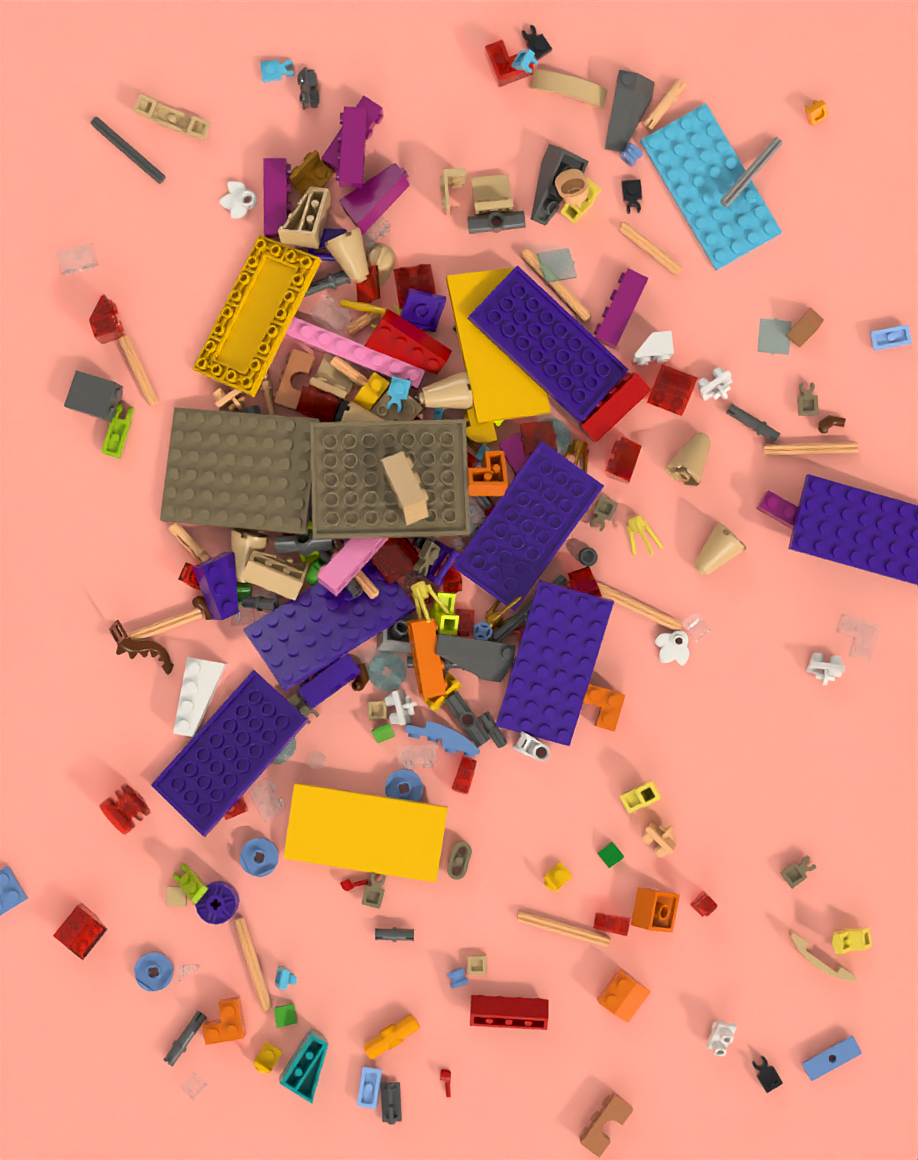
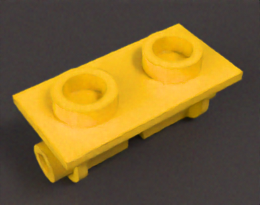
[422,672,462,712]

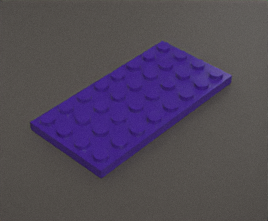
[467,265,629,423]
[452,441,604,612]
[788,474,918,586]
[243,553,416,692]
[496,580,614,746]
[151,670,309,837]

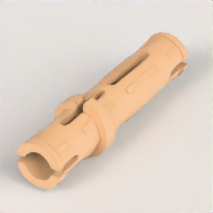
[642,78,687,131]
[168,522,210,563]

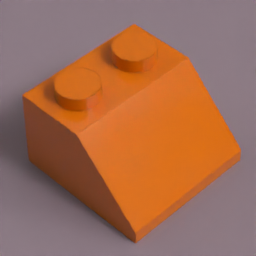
[631,887,680,933]
[597,968,651,1023]

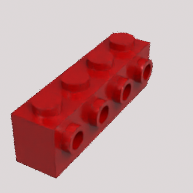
[577,372,652,443]
[469,995,549,1030]

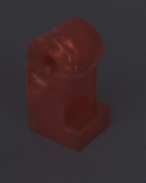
[451,756,477,795]
[690,891,718,917]
[593,912,631,936]

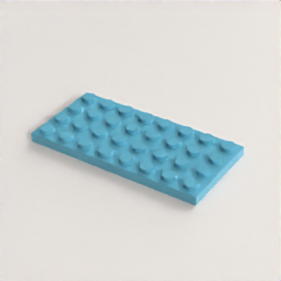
[640,103,782,271]

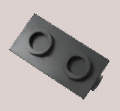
[297,67,320,110]
[381,1082,402,1125]

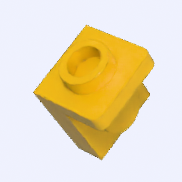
[543,862,573,893]
[253,1041,283,1074]

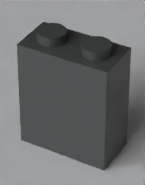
[64,370,123,422]

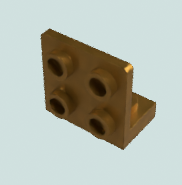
[290,150,335,196]

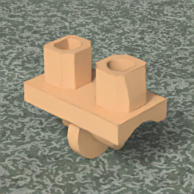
[213,387,246,411]
[641,821,677,858]

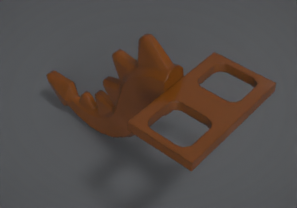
[109,619,174,675]

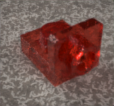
[178,562,201,591]
[438,562,462,593]
[455,609,475,636]

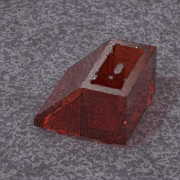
[393,264,436,309]
[89,295,124,345]
[646,364,698,416]
[296,385,341,422]
[605,436,642,484]
[371,537,420,585]
[53,903,108,960]

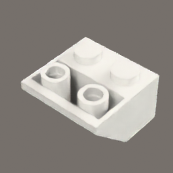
[632,331,674,366]

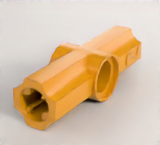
[363,1013,421,1060]

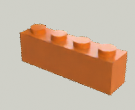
[406,617,447,699]

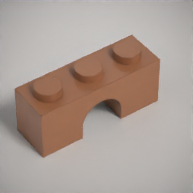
[273,349,316,412]
[579,1092,634,1158]

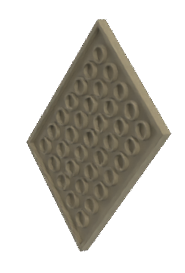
[160,407,321,535]
[310,419,470,540]

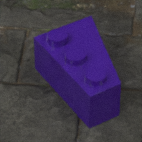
[192,552,239,620]
[297,653,361,711]

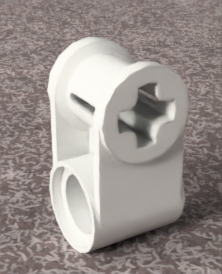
[512,732,550,761]

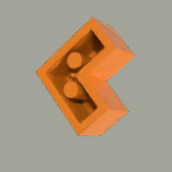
[468,451,508,496]
[583,684,626,732]
[202,996,246,1045]

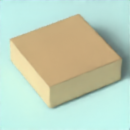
[367,700,388,720]
[167,886,187,907]
[467,954,487,975]

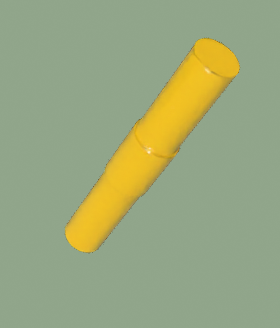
[340,299,388,315]

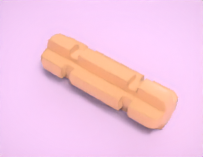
[346,313,381,336]

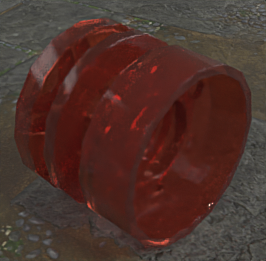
[99,783,151,835]

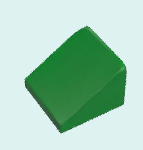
[597,841,625,868]

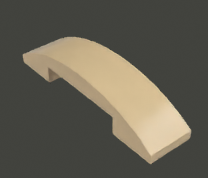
[530,70,608,108]
[133,94,211,141]
[788,930,857,981]

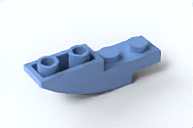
[405,721,480,757]

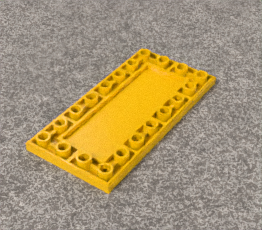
[192,234,322,397]
[445,267,551,424]
[283,782,448,883]

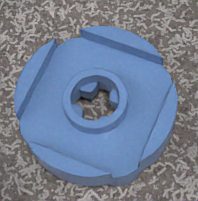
[385,769,423,802]
[240,838,279,877]
[134,952,174,992]

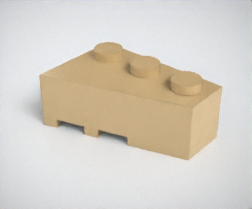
[278,186,332,249]
[381,451,428,525]

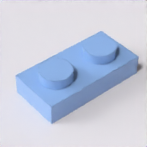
[869,325,912,352]
[357,1066,383,1109]

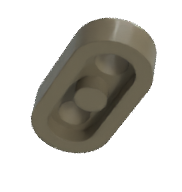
[447,841,472,880]

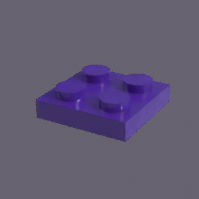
[400,288,446,332]

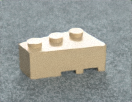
[241,551,310,600]

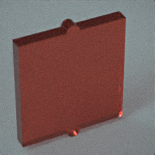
[356,265,381,304]
[520,420,558,455]

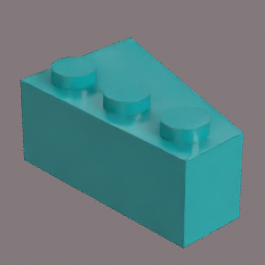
[278,1028,328,1104]

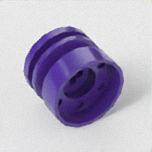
[195,880,240,925]

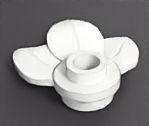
[219,181,257,219]
[654,630,690,666]

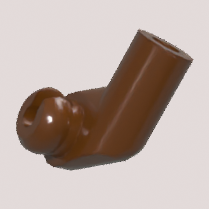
[818,415,846,433]
[192,596,213,621]
[351,663,369,691]

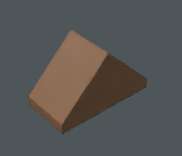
[785,307,824,348]

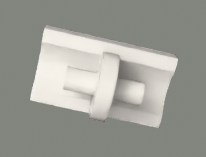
[697,367,733,401]
[806,653,845,686]
[385,689,418,726]
[706,1020,737,1056]

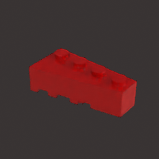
[364,309,452,375]

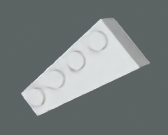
[173,657,228,737]

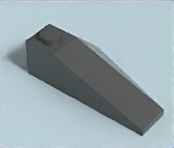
[604,70,655,152]
[435,634,516,683]

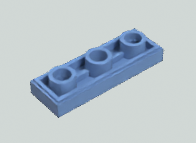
[801,1035,863,1082]

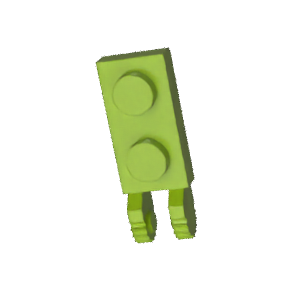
[101,403,135,459]
[172,863,208,904]

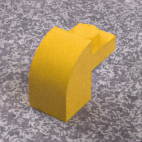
[353,372,390,411]
[463,407,497,445]

